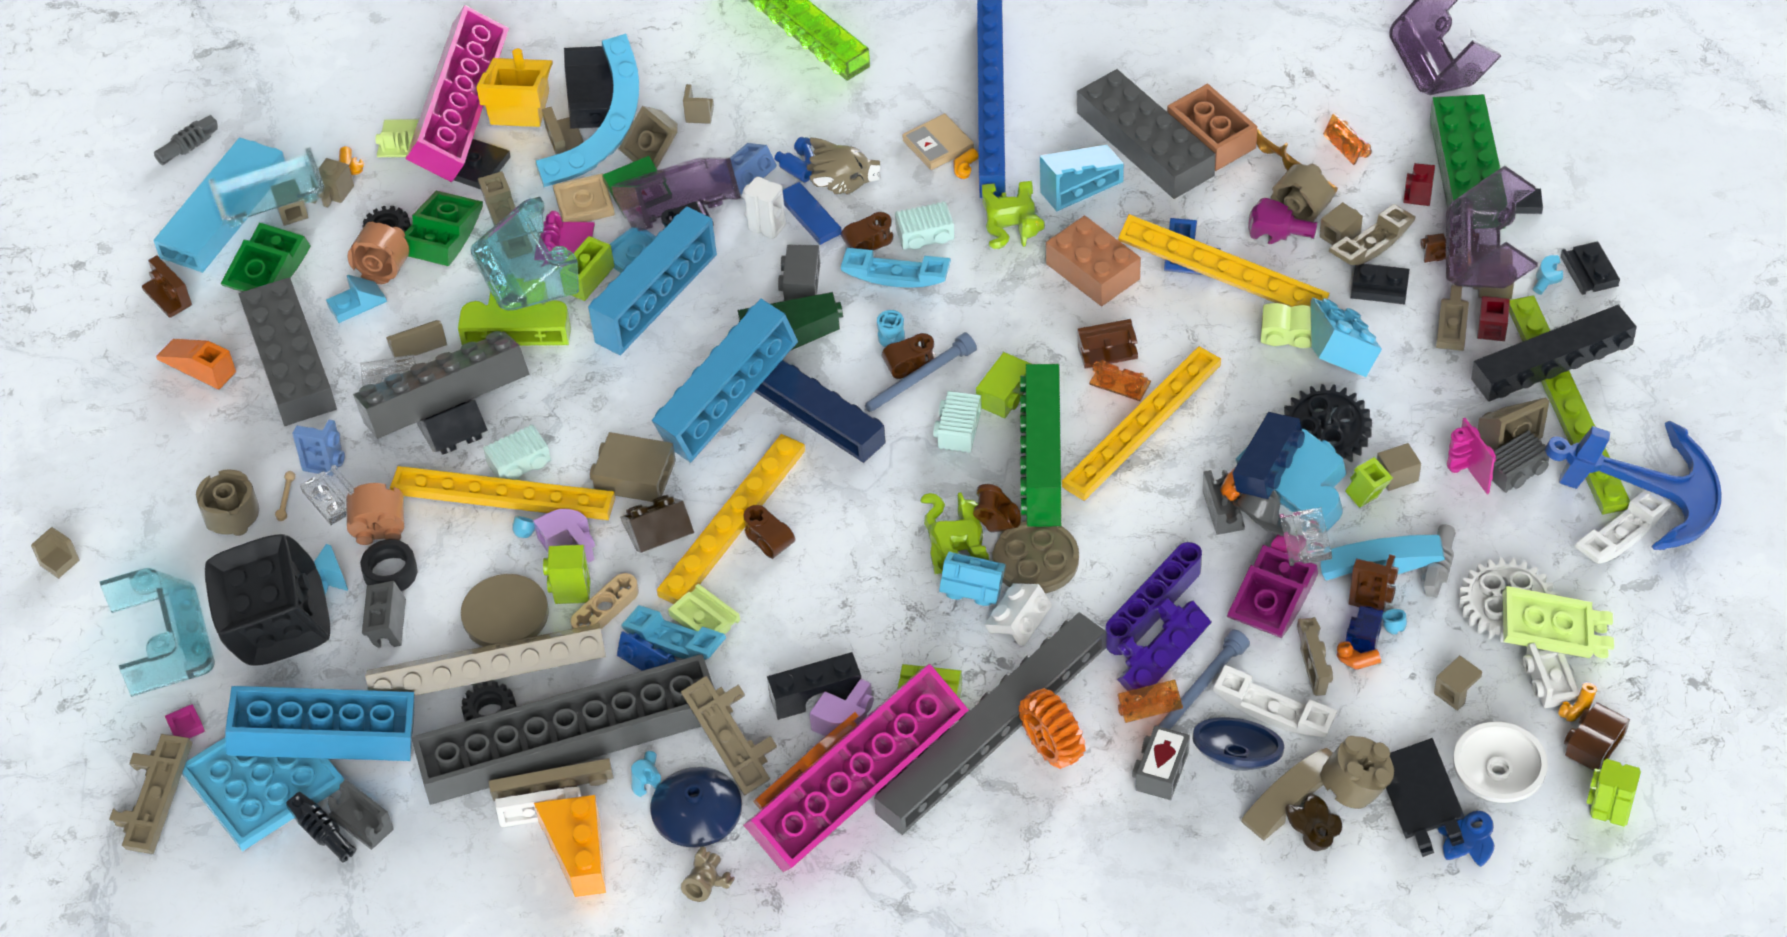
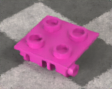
[536,211,595,262]
[1447,418,1496,494]

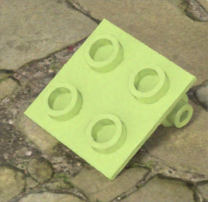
[376,119,419,157]

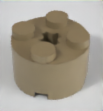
[1271,164,1335,222]
[196,469,259,536]
[1321,736,1394,809]

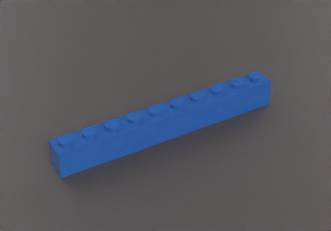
[977,0,1006,198]

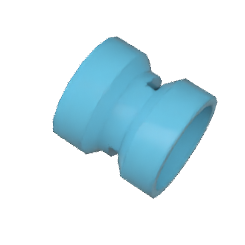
[877,310,905,347]

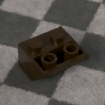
[620,495,694,553]

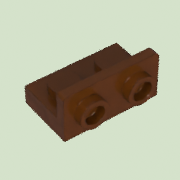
[142,255,192,318]
[1349,554,1399,614]

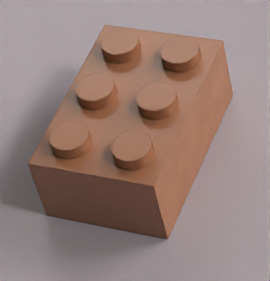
[1167,83,1257,171]
[1046,215,1141,307]

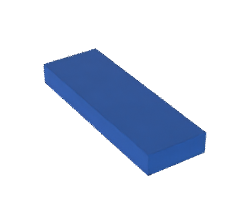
[783,182,842,245]

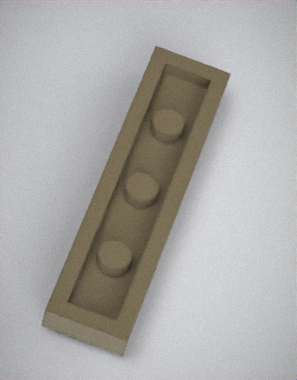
[489,758,614,801]

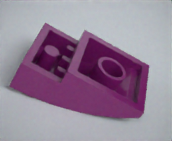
[1227,545,1318,638]

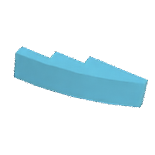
[1319,535,1445,581]

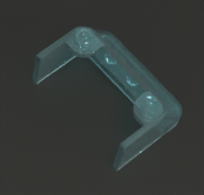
[208,147,324,228]
[99,568,215,697]

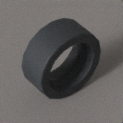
[360,539,418,592]

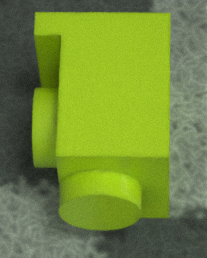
[1345,457,1393,508]

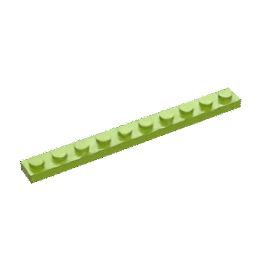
[1509,295,1630,515]

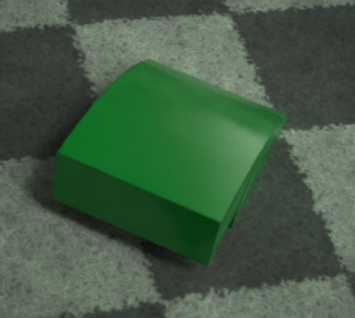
[404,190,483,266]
[220,222,311,292]

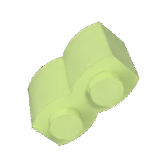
[1261,303,1311,348]

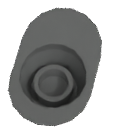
[1231,490,1291,536]

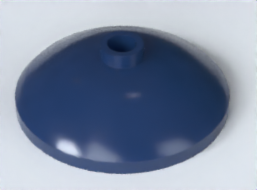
[1192,717,1284,771]
[650,767,742,848]

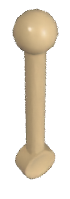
[275,471,295,521]

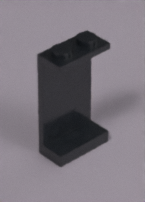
[564,46,613,129]

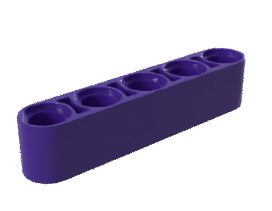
[1105,542,1202,655]

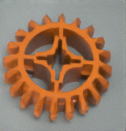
[1018,688,1086,769]

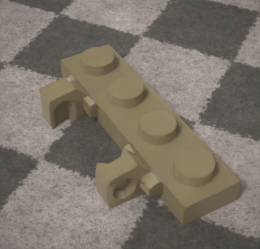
[681,676,777,796]
[109,734,193,854]

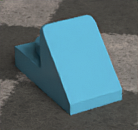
[326,275,387,323]
[314,544,348,594]

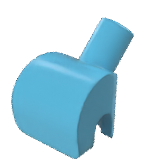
[1533,255,1563,295]
[631,751,661,797]

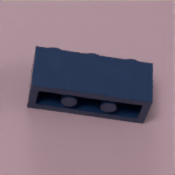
[1232,412,1305,499]

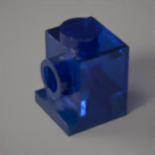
[1346,606,1383,653]

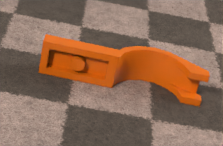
[753,712,859,810]

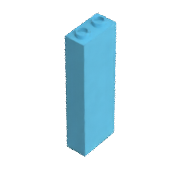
[153,137,287,273]

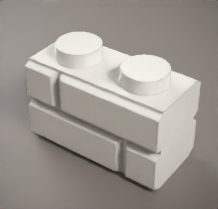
[742,177,786,239]

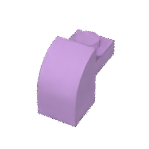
[533,509,595,563]
[809,679,874,736]

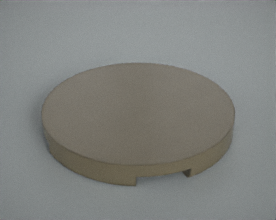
[992,520,1079,594]
[461,574,549,647]

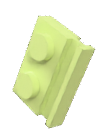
[668,584,740,634]

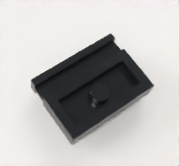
[1561,241,1620,295]
[1351,264,1410,305]

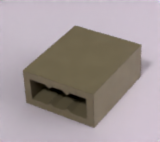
[590,432,676,502]

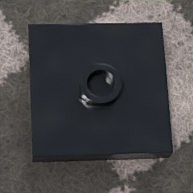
[454,139,511,189]

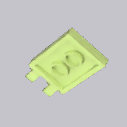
[1502,586,1614,658]

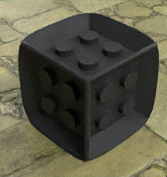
[205,534,330,666]

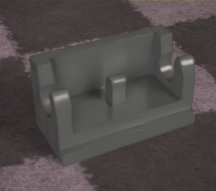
[1203,470,1245,535]
[362,581,406,648]
[328,780,394,850]

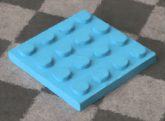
[182,737,344,852]

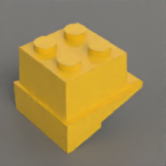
[477,48,553,127]

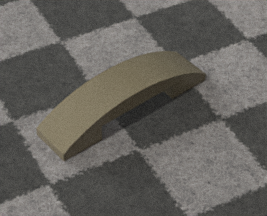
[478,171,535,261]
[1329,204,1416,265]
[1241,748,1333,841]

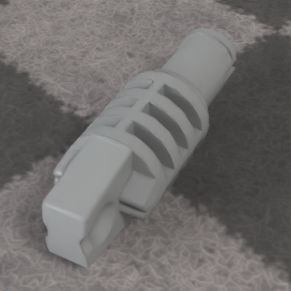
[1421,524,1456,597]

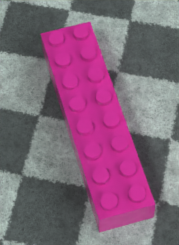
[405,5,509,182]
[743,664,969,872]

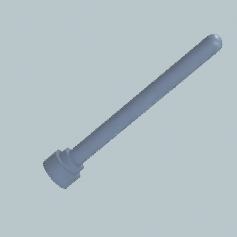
[865,332,977,412]
[1158,629,1250,729]

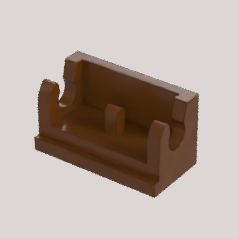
[1078,319,1138,369]

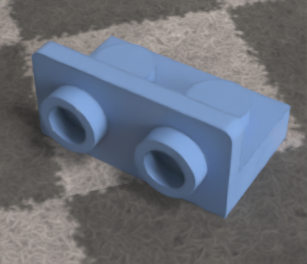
[713,143,777,195]
[292,420,345,477]

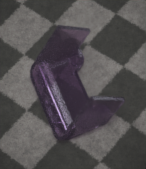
[1389,0,1501,95]
[611,157,741,231]
[1446,165,1538,289]

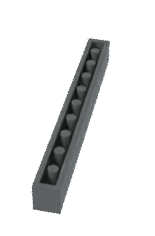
[874,612,1106,835]

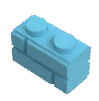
[939,552,1006,606]

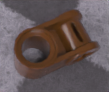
[841,212,894,251]
[881,333,936,379]
[973,484,1021,533]
[743,505,796,559]

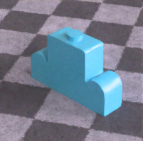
[1236,429,1347,536]

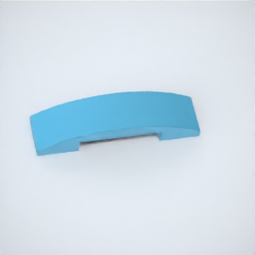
[841,248,951,288]
[621,605,726,660]

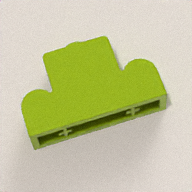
[458,279,571,346]

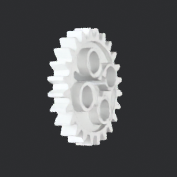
[1459,558,1557,642]

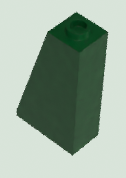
[737,292,843,350]

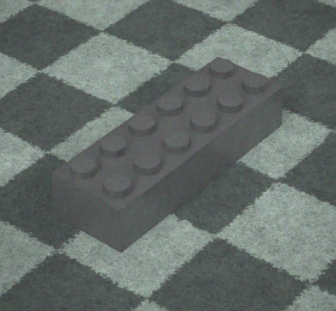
[1077,69,1216,199]
[238,277,337,426]
[353,331,530,439]

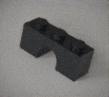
[767,652,862,720]

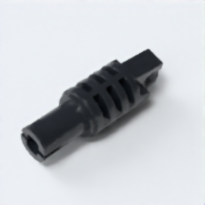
[286,791,356,863]

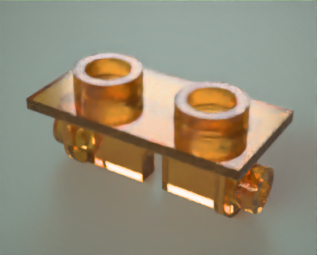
[1323,113,1372,165]
[1089,360,1151,401]
[1117,679,1183,723]

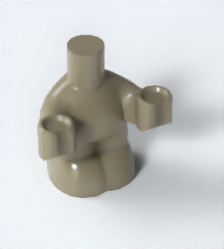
[681,847,735,902]

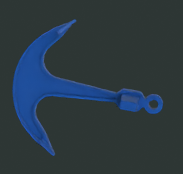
[1545,421,1722,550]

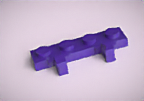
[1117,598,1212,701]

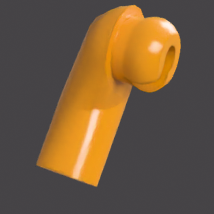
[339,146,364,175]
[953,148,979,179]
[1558,683,1597,722]

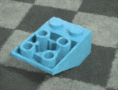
[1311,298,1382,377]

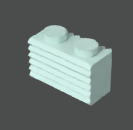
[895,201,954,250]
[933,391,982,453]
[483,424,551,480]

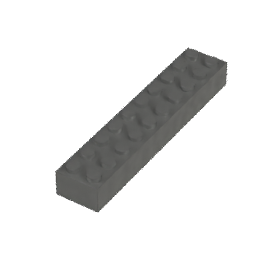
[411,654,714,805]

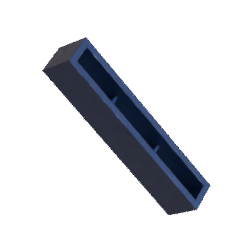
[754,360,886,463]

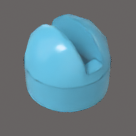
[512,516,535,538]
[1382,609,1407,635]

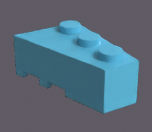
[1040,145,1124,212]

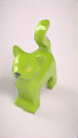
[982,181,1045,249]
[920,492,989,574]

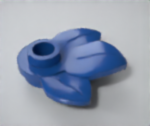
[1438,811,1495,867]

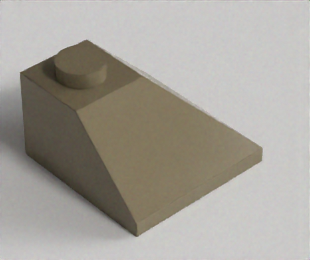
[618,105,678,168]
[1477,398,1549,451]

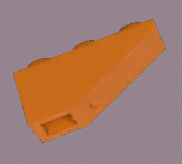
[156,339,236,390]

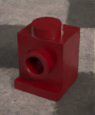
[1403,163,1435,206]
[1477,296,1510,342]

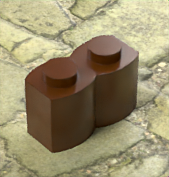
[1564,702,1630,770]

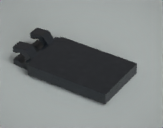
[1386,738,1465,857]

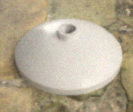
[1453,722,1548,803]

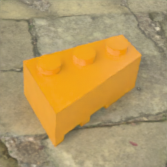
[534,795,606,897]

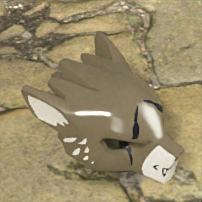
[807,137,881,194]

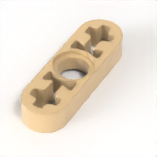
[571,573,639,629]

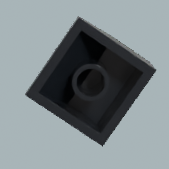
[416,400,488,455]

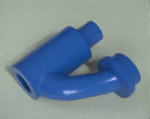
[774,137,814,183]

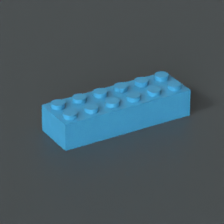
[588,206,717,356]
[652,298,798,463]
[225,686,414,761]

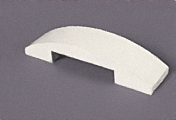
[1575,490,1671,564]
[1213,665,1337,737]

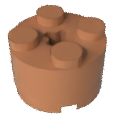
[347,222,409,284]
[346,483,404,545]

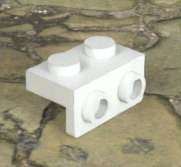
[984,583,1052,645]
[1523,643,1580,708]

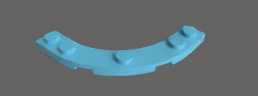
[536,34,639,187]

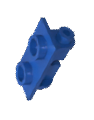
[617,631,677,671]

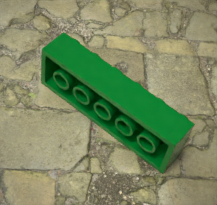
[1430,94,1509,231]
[1020,364,1061,527]

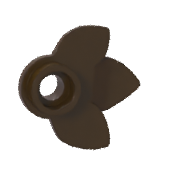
[1285,794,1342,851]

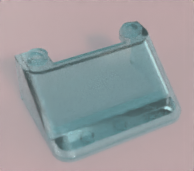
[470,197,579,310]

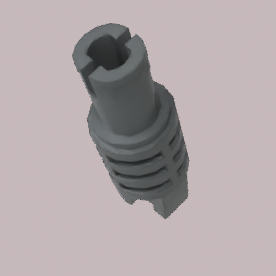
[154,115,218,166]

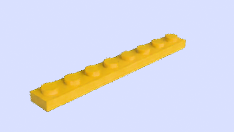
[1118,214,1330,307]
[1062,346,1221,501]
[656,434,805,604]
[390,466,615,520]

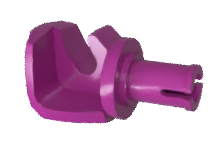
[1248,198,1318,244]

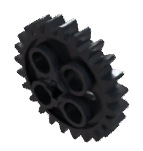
[1284,384,1372,463]

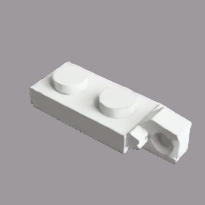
[495,787,582,827]

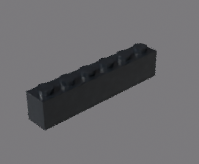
[1471,304,1637,402]

